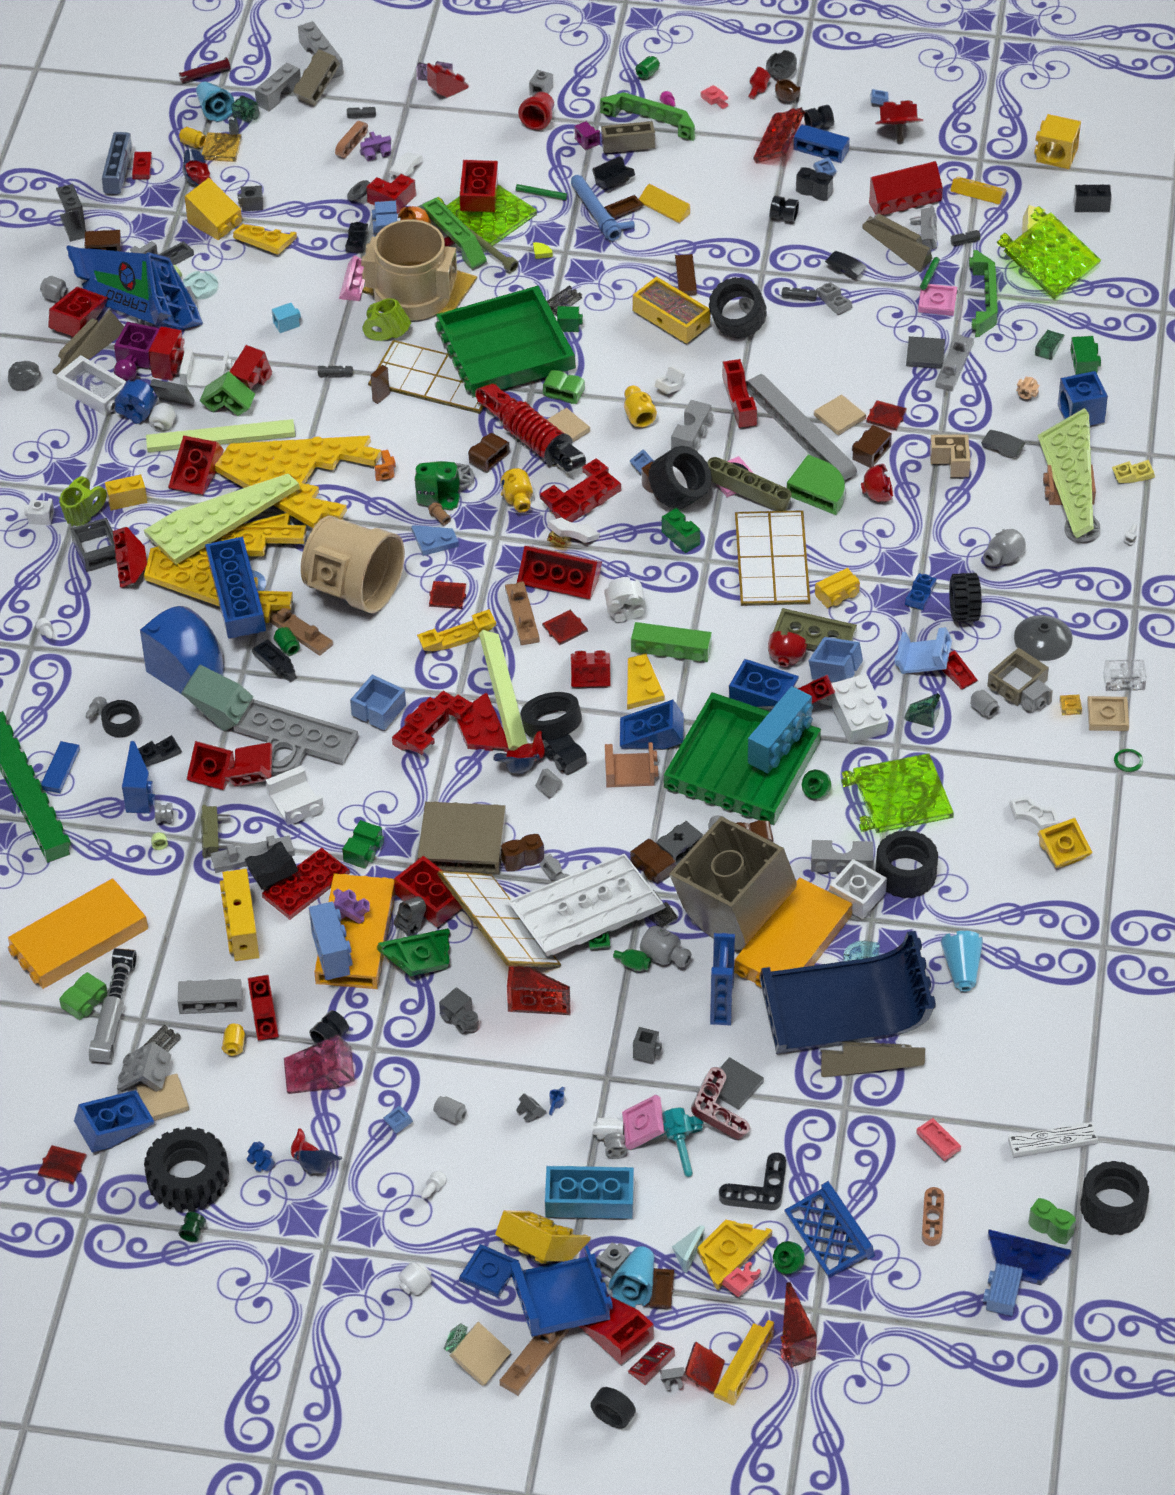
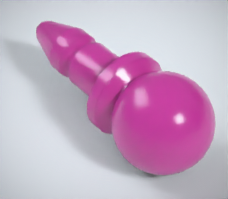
[660,91,676,107]

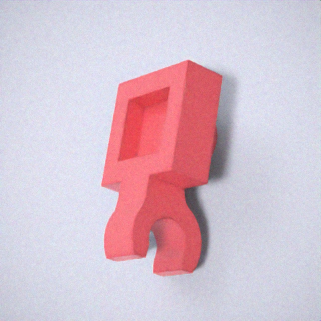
[701,85,728,109]

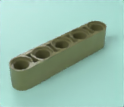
[707,457,792,511]

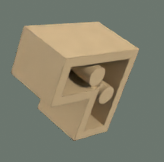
[930,435,970,477]

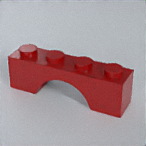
[722,359,757,428]

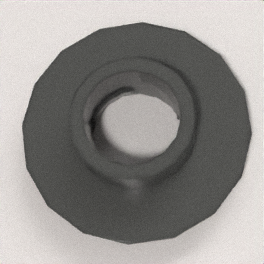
[347,180,370,200]

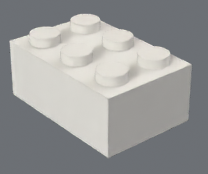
[828,674,889,744]

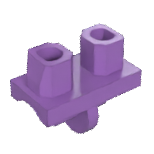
[359,131,391,161]
[333,889,370,924]

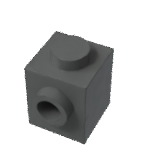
[633,1027,662,1063]

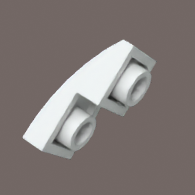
[390,152,422,177]

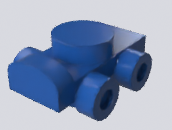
[246,1141,275,1172]

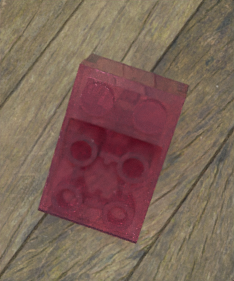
[284,1035,355,1094]

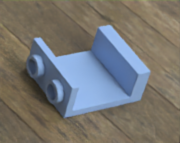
[895,627,952,674]

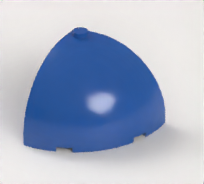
[140,606,224,695]

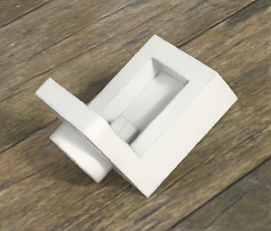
[654,366,685,394]

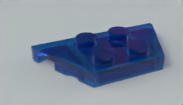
[987,1229,1072,1286]

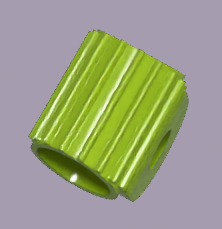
[362,298,411,341]
[59,476,107,527]

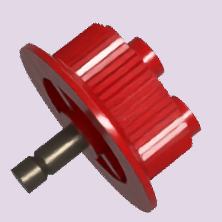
[875,100,923,142]

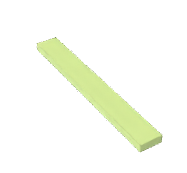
[146,419,295,452]
[479,630,528,751]

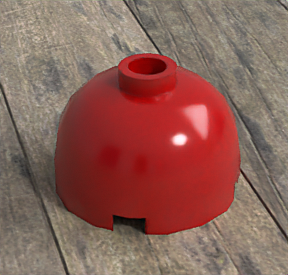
[861,463,893,502]
[768,631,807,667]

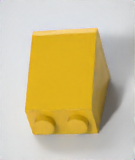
[184,178,242,240]

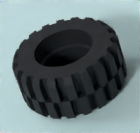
[144,1127,229,1212]

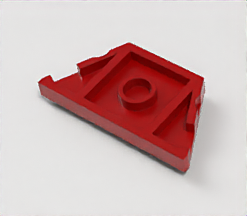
[455,693,509,753]

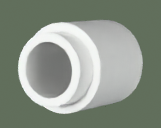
[593,1118,623,1140]

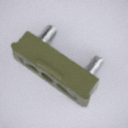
[201,805,232,858]

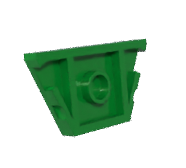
[377,928,450,976]

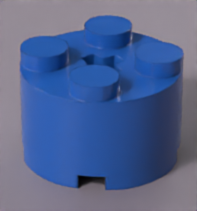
[115,379,158,424]

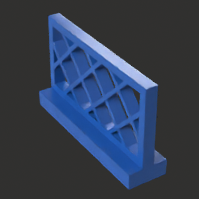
[784,1181,875,1278]

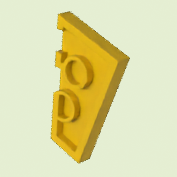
[233,224,297,255]
[627,654,665,710]

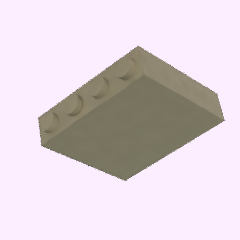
[417,801,506,875]

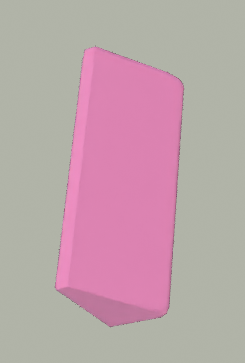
[339,255,365,301]

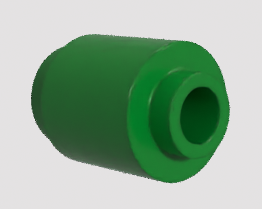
[635,56,660,79]
[273,627,300,656]

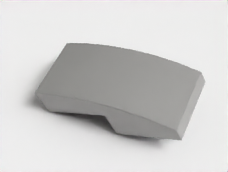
[816,282,852,314]

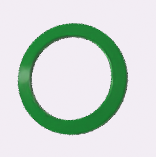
[1114,749,1143,772]

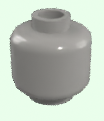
[40,276,68,302]

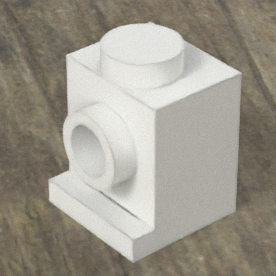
[24,498,54,525]

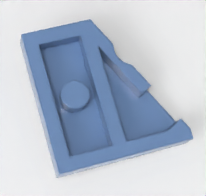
[411,525,459,556]

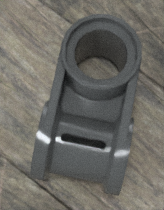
[393,896,426,936]

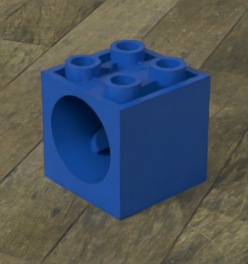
[1057,371,1108,425]

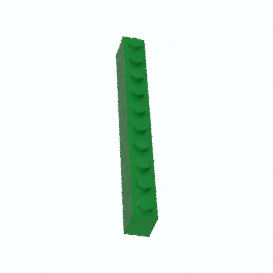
[0,711,71,863]

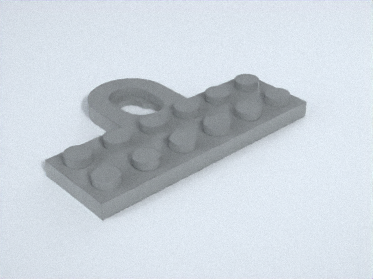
[233,699,358,776]

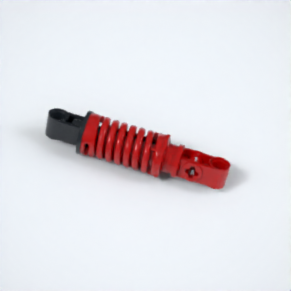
[475,384,586,472]

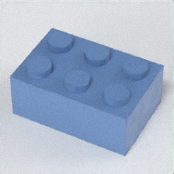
[309,901,353,980]

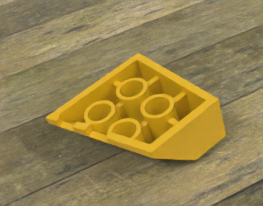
[495,1210,591,1264]

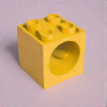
[1034,114,1081,170]

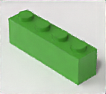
[631,622,712,662]

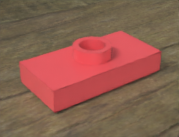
[916,1118,961,1161]

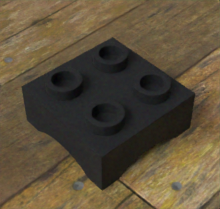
[245,841,298,889]

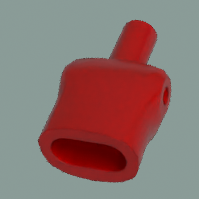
[748,67,771,99]

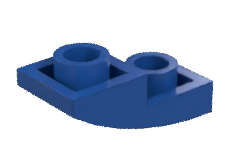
[905,573,937,610]

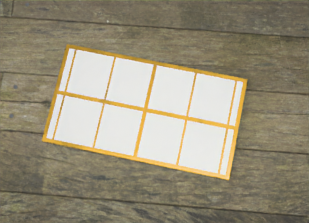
[368,340,484,414]
[735,510,810,606]
[437,871,561,968]

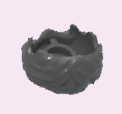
[766,50,797,79]
[8,361,41,390]

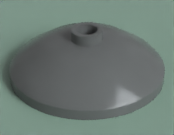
[1014,615,1073,661]

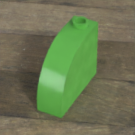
[787,454,845,515]

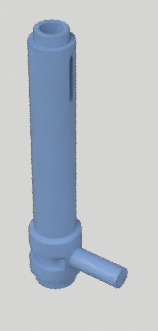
[571,175,635,241]

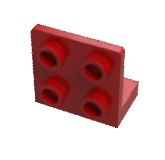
[571,650,610,687]
[224,742,272,786]

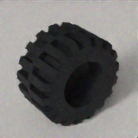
[949,573,982,622]

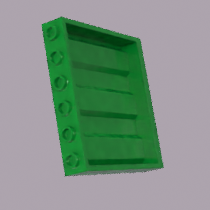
[435,285,576,398]
[664,692,821,825]

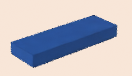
[41,741,80,793]

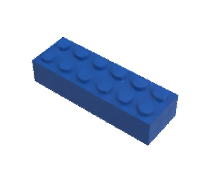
[205,537,266,639]

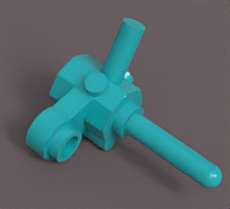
[651,1107,704,1177]

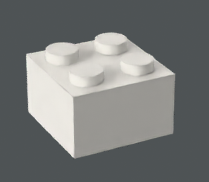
[829,859,887,919]

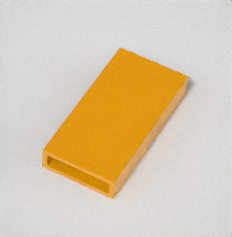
[314,874,395,989]
[734,877,853,987]
[7,878,148,989]

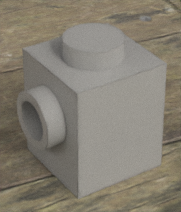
[529,70,553,96]

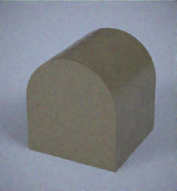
[669,816,797,950]

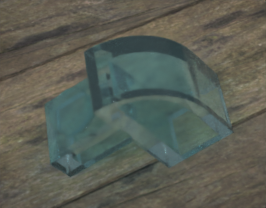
[843,941,880,961]

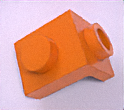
[374,449,396,481]

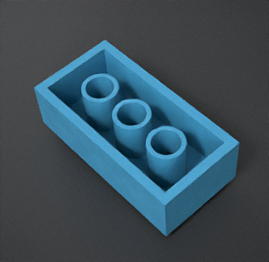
[748,686,813,773]
[545,1166,634,1219]

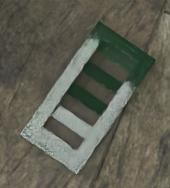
[1035,330,1065,360]

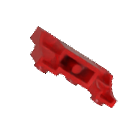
[540,458,621,523]
[392,690,473,755]

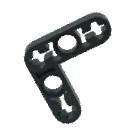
[719,1152,786,1211]

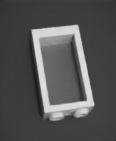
[56,355,126,416]

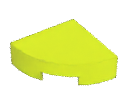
[533,242,553,259]

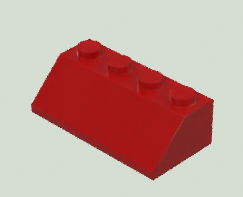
[869,161,943,215]
[517,545,602,599]

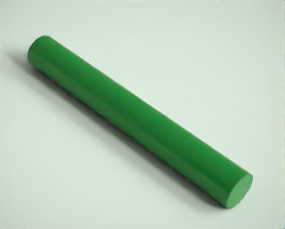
[516,184,568,200]
[920,257,940,290]

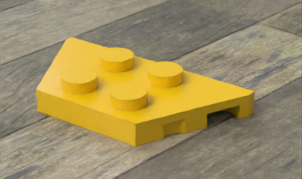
[697,1219,773,1290]

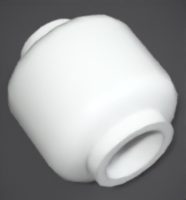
[149,403,176,432]
[399,1261,432,1295]

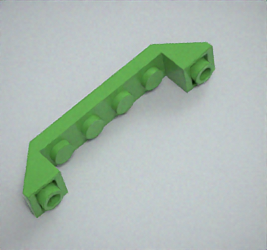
[600,92,695,141]
[418,197,487,269]
[969,250,998,337]

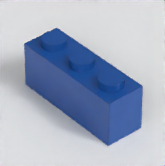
[793,124,850,163]

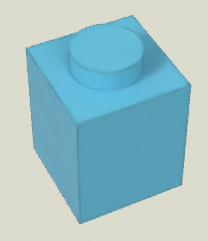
[271,303,301,333]

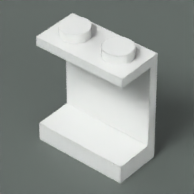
[179,348,233,388]
[266,765,324,825]

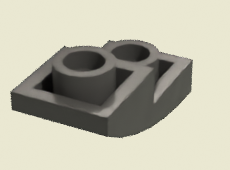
[981,430,1025,457]

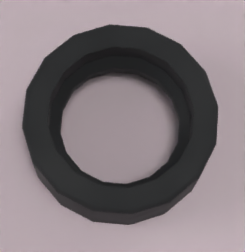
[101,700,140,737]
[590,1387,636,1429]

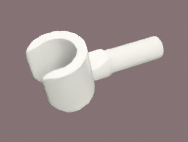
[1124,524,1137,545]

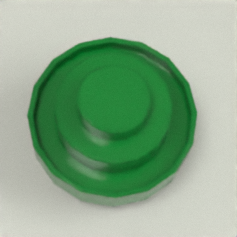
[801,769,831,799]
[773,1241,805,1274]

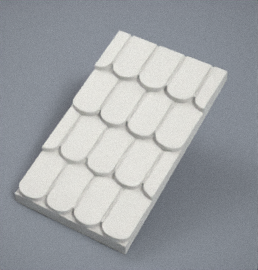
[508,854,666,956]

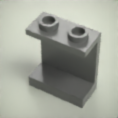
[56,184,86,242]

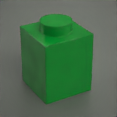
[557,306,583,332]

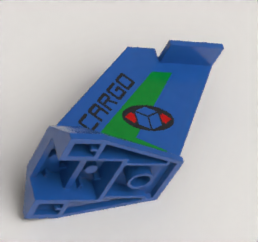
[66,245,203,330]

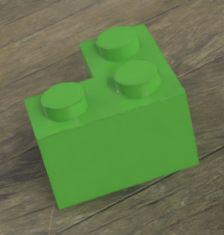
[200,371,255,416]

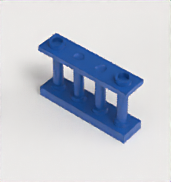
[710,933,735,1026]

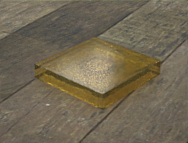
[202,132,242,162]

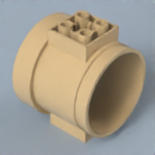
[361,220,457,321]
[300,516,405,613]

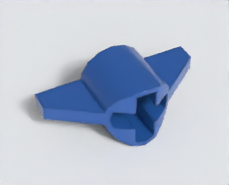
[549,1086,565,1116]

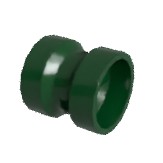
[178,1212,206,1243]

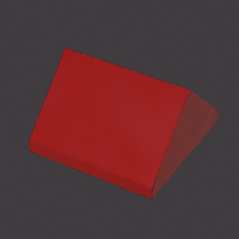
[186,741,235,790]

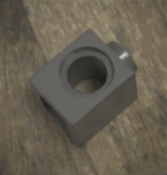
[238,185,263,211]

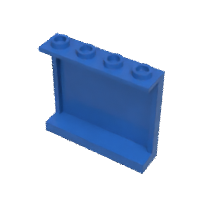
[510,1246,613,1337]

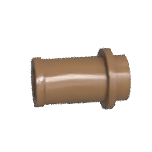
[428,502,451,526]

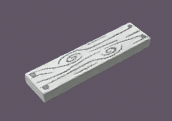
[1008,1122,1098,1157]

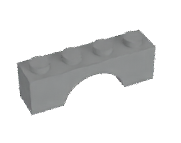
[298,21,344,79]

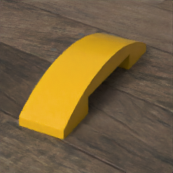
[417,609,496,651]

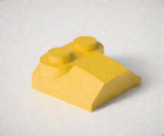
[1037,818,1093,868]

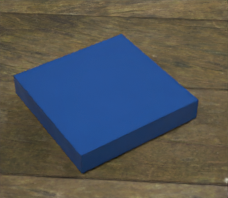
[459,1244,519,1298]

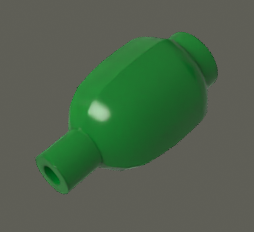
[613,949,651,972]

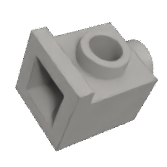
[1021,680,1053,713]
[596,1242,630,1279]

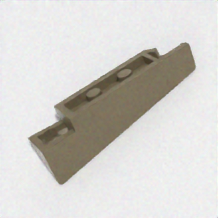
[862,214,933,272]
[53,310,124,375]
[820,1042,925,1077]

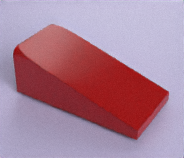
[942,650,978,690]

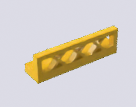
[714,1320,774,1406]

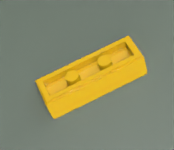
[950,176,1007,204]
[639,184,690,223]

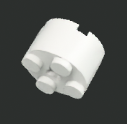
[604,577,646,622]

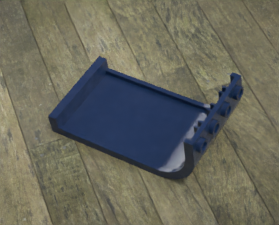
[759,931,936,1054]

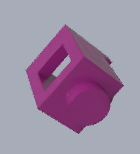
[575,121,600,150]

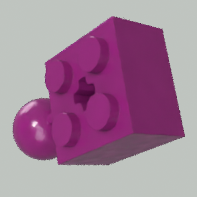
[114,321,160,381]

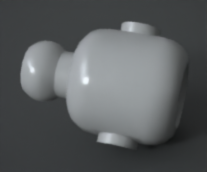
[983,529,1026,566]
[640,926,692,967]

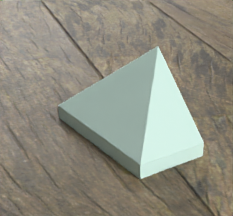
[672,1225,705,1273]

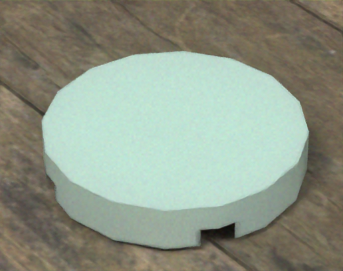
[183,271,218,300]

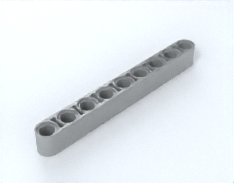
[746,374,857,481]

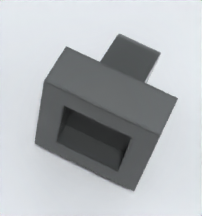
[516,1093,546,1122]

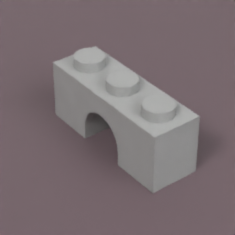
[255,62,301,112]
[671,400,714,449]
[811,840,873,873]

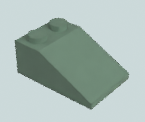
[181,665,254,731]

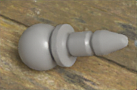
[85,696,107,719]

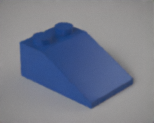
[729,659,799,707]
[620,699,684,749]
[122,741,155,814]
[74,1090,154,1152]

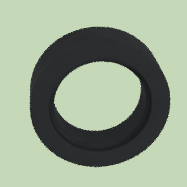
[520,692,582,740]

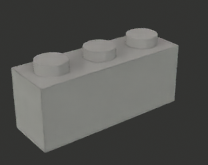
[177,978,243,1014]

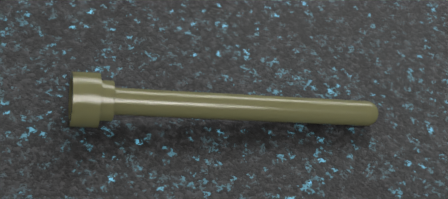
[464,224,519,273]

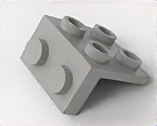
[117,1042,171,1092]

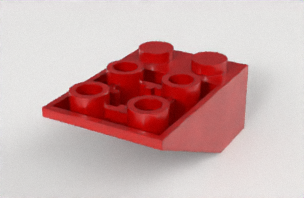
[579,1295,654,1365]

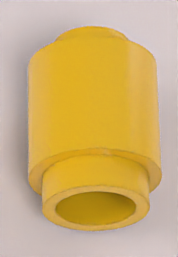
[179,127,206,148]
[222,1023,245,1056]

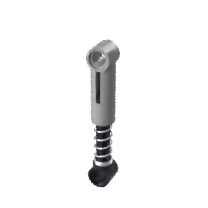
[89,948,137,1063]

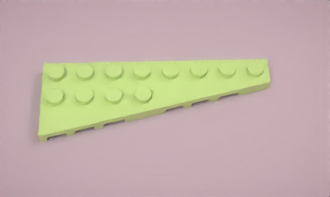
[1037,408,1093,538]

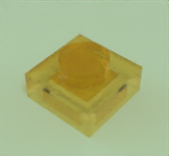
[547,531,572,548]
[1059,694,1082,715]

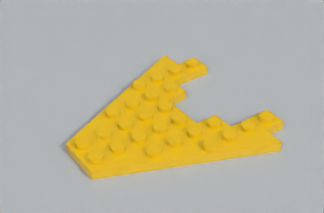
[215,435,381,528]
[144,513,307,623]

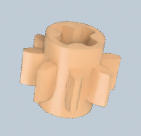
[1016,376,1040,400]

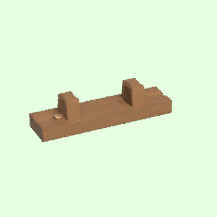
[505,582,540,645]
[269,608,333,656]
[499,1329,569,1396]

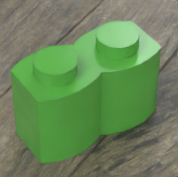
[543,370,585,404]
[59,972,108,1020]
[1028,1198,1076,1244]

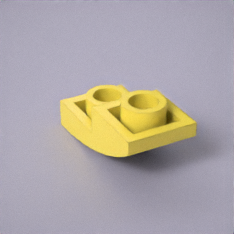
[1112,460,1155,483]

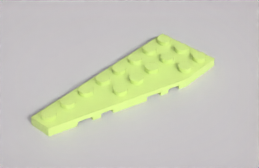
[144,474,300,565]

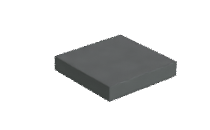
[906,336,945,369]
[150,379,195,406]
[705,1057,764,1110]

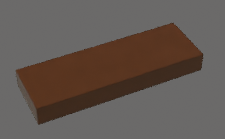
[675,254,697,296]

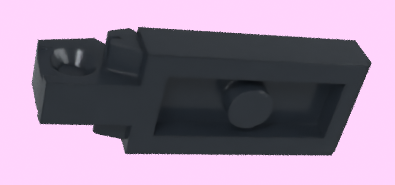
[252,639,296,682]

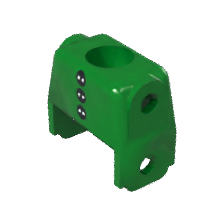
[414,461,460,511]

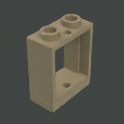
[987,647,1049,706]

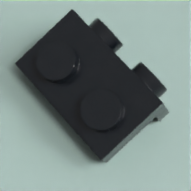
[592,156,635,189]

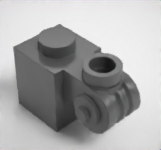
[439,987,479,1033]

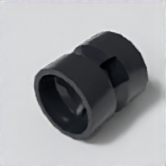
[804,104,834,129]
[769,195,799,223]
[309,1010,349,1050]

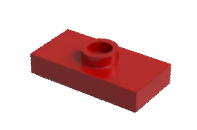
[132,152,152,179]

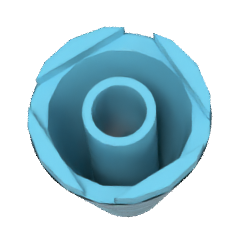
[196,82,235,122]
[941,931,983,991]
[608,1247,654,1307]

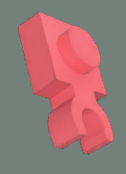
[722,1262,761,1298]

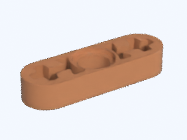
[335,121,368,158]
[922,1187,944,1246]

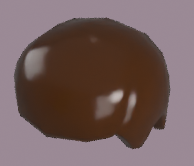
[775,79,801,102]

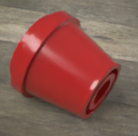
[518,92,554,130]

